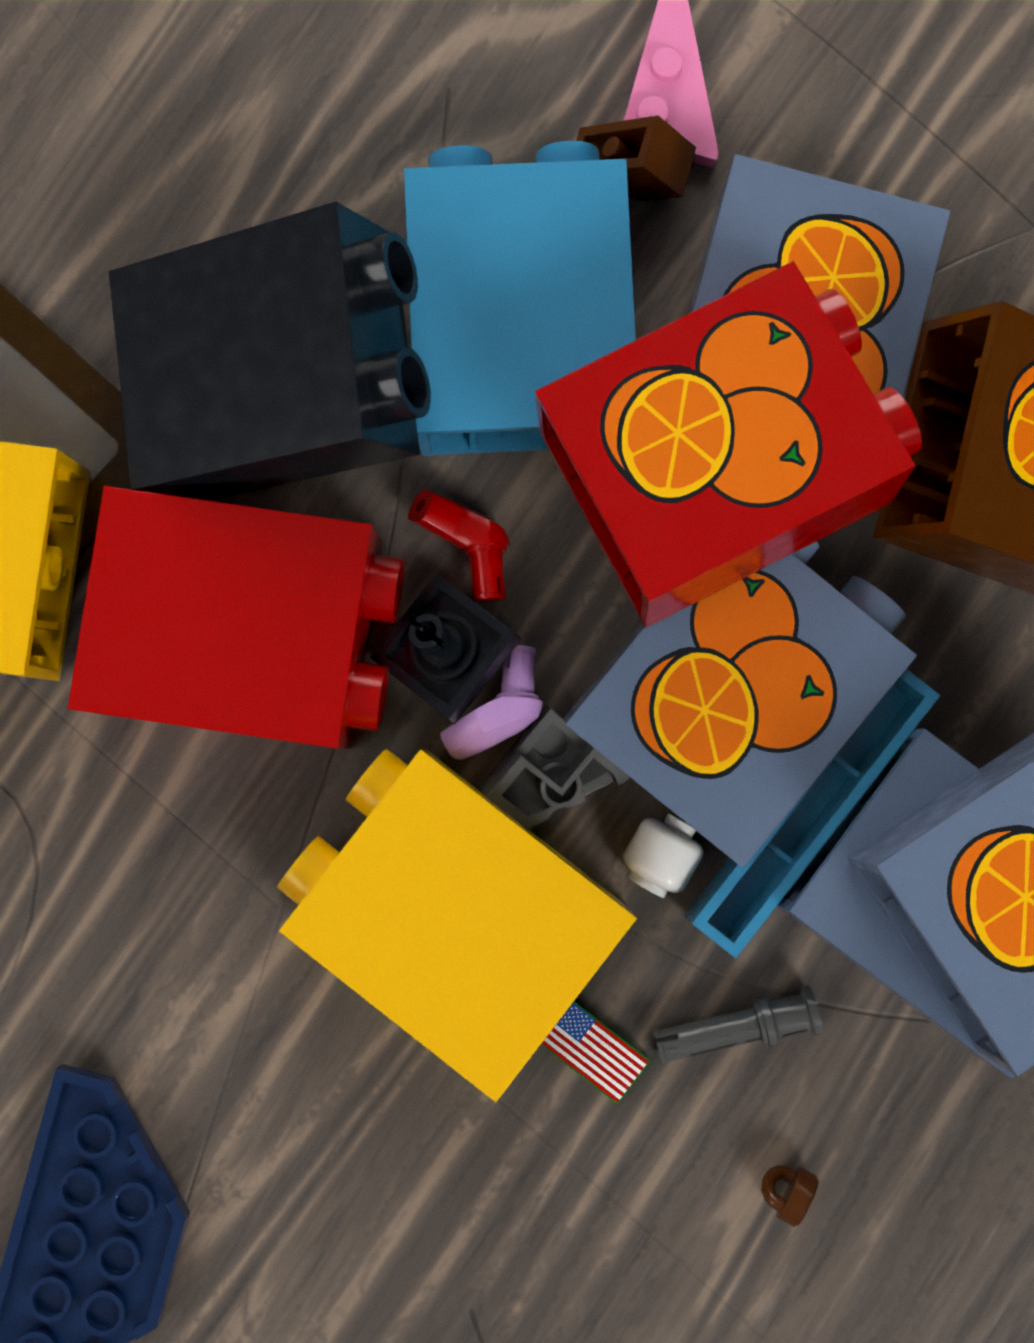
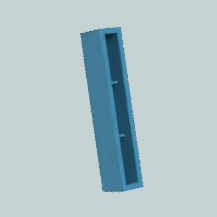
[684,669,941,959]

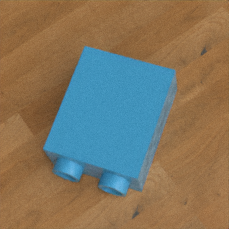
[404,141,636,456]

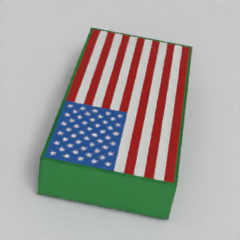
[541,1000,650,1105]

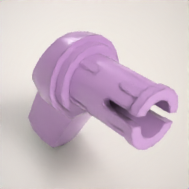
[440,645,543,760]

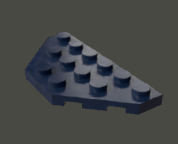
[0,1064,190,1343]

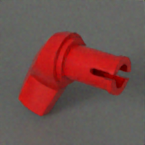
[407,490,511,602]

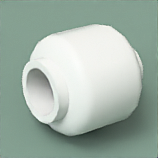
[623,813,704,898]

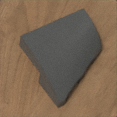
[479,705,630,829]

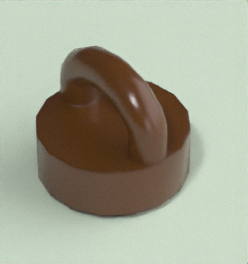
[761,1165,819,1227]

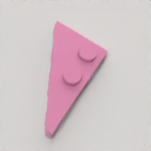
[624,0,719,169]

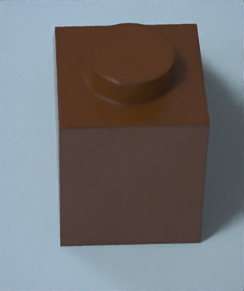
[576,115,696,201]

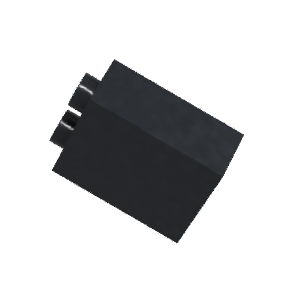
[109,201,431,501]

